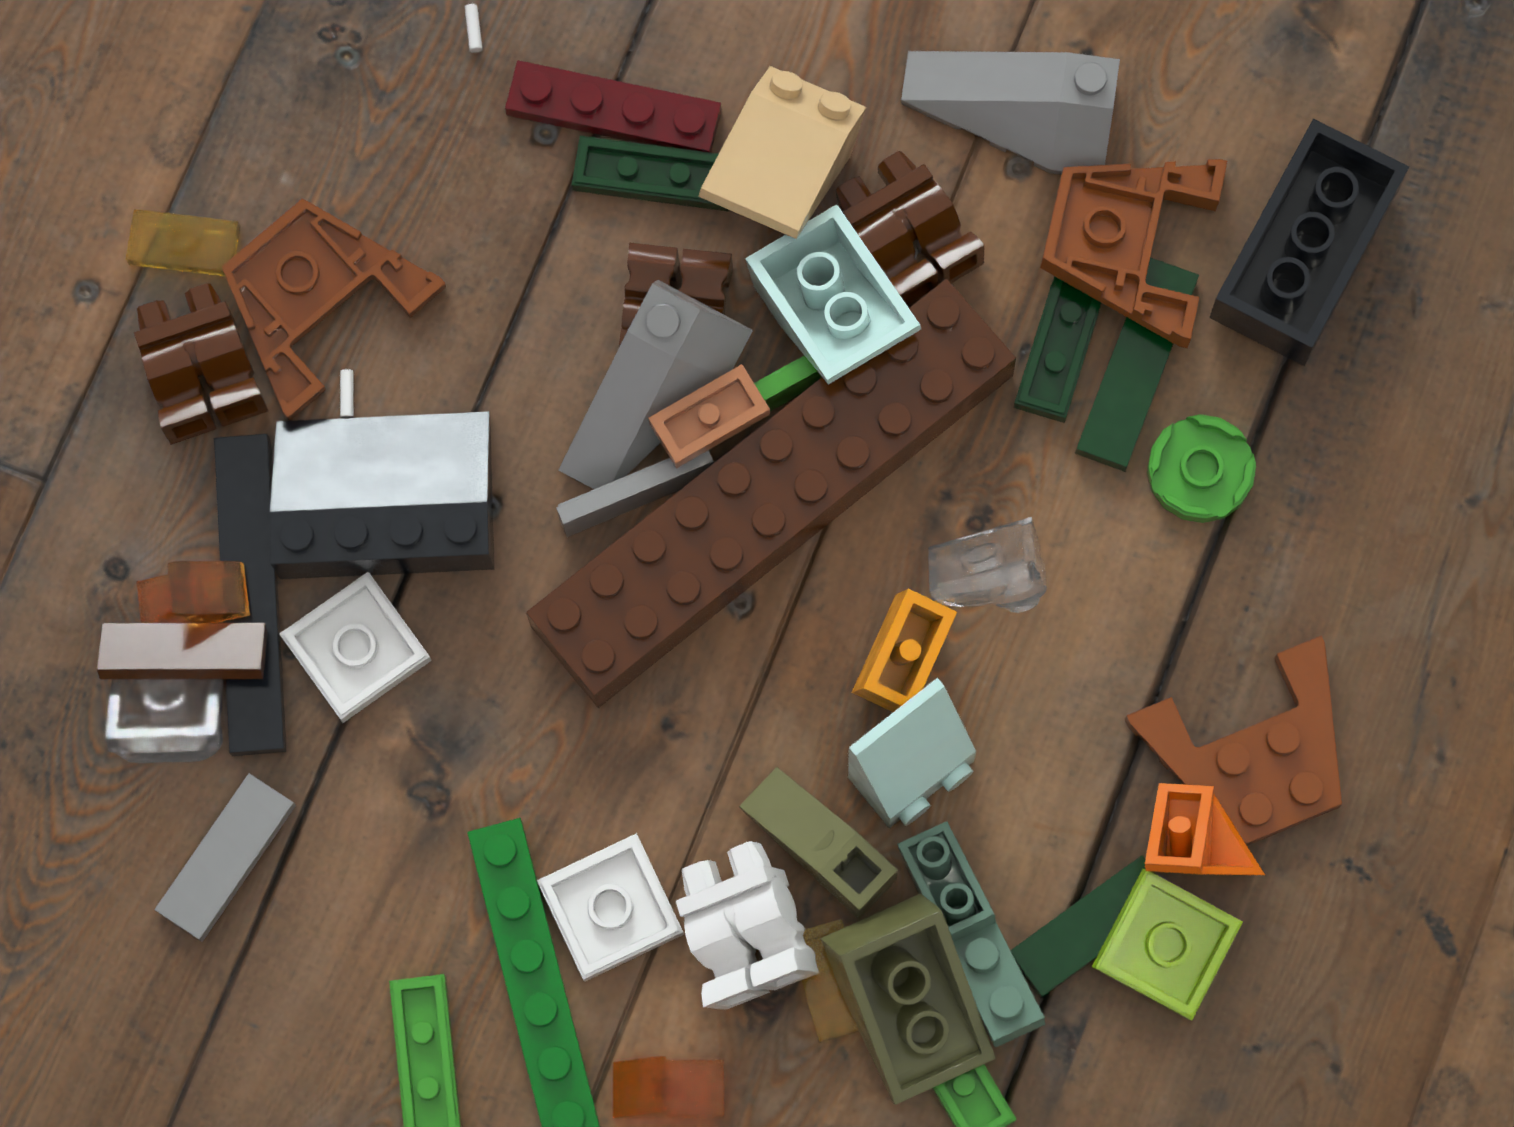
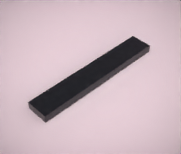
[214,433,286,756]

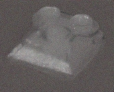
[928,517,1047,613]
[105,679,223,763]

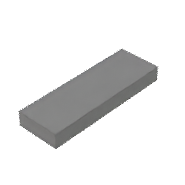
[556,450,714,537]
[154,773,296,942]

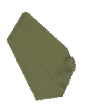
[820,893,996,1105]

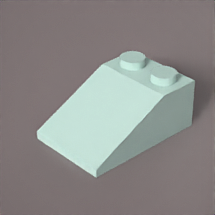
[745,204,921,385]
[848,678,976,828]

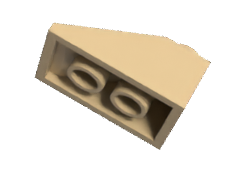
[698,66,866,239]

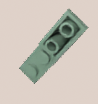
[897,821,1045,1048]

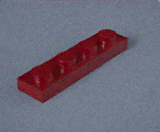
[505,60,722,153]

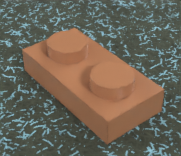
[648,364,770,469]

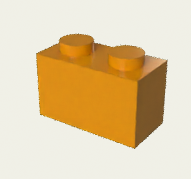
[851,589,957,712]

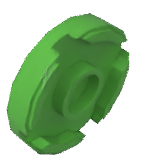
[1147,414,1256,523]

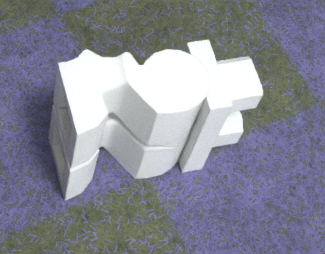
[676,841,819,1010]

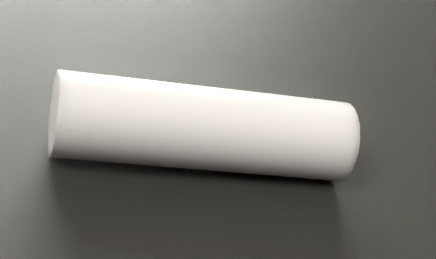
[465,4,482,53]
[340,369,354,418]

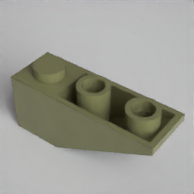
[739,767,898,920]

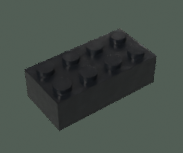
[1209,119,1409,366]

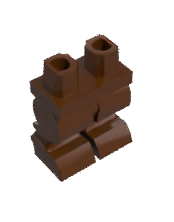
[836,151,984,308]
[619,242,733,347]
[134,283,268,445]

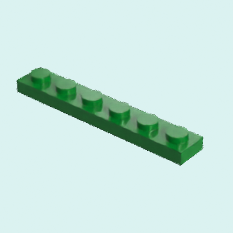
[467,818,600,1127]

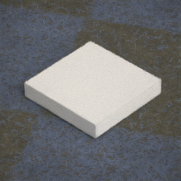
[280,572,432,723]
[537,833,684,982]

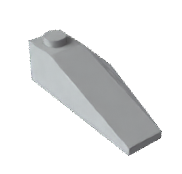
[901,51,1120,175]
[558,280,753,489]

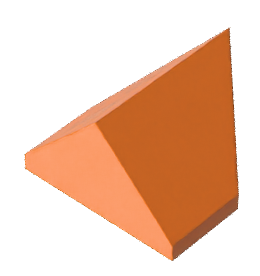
[1145,783,1265,875]

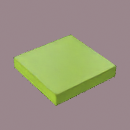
[1092,869,1243,1020]

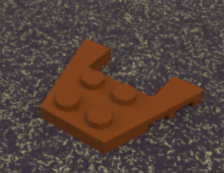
[1040,159,1228,348]
[221,198,446,421]
[1125,635,1342,846]

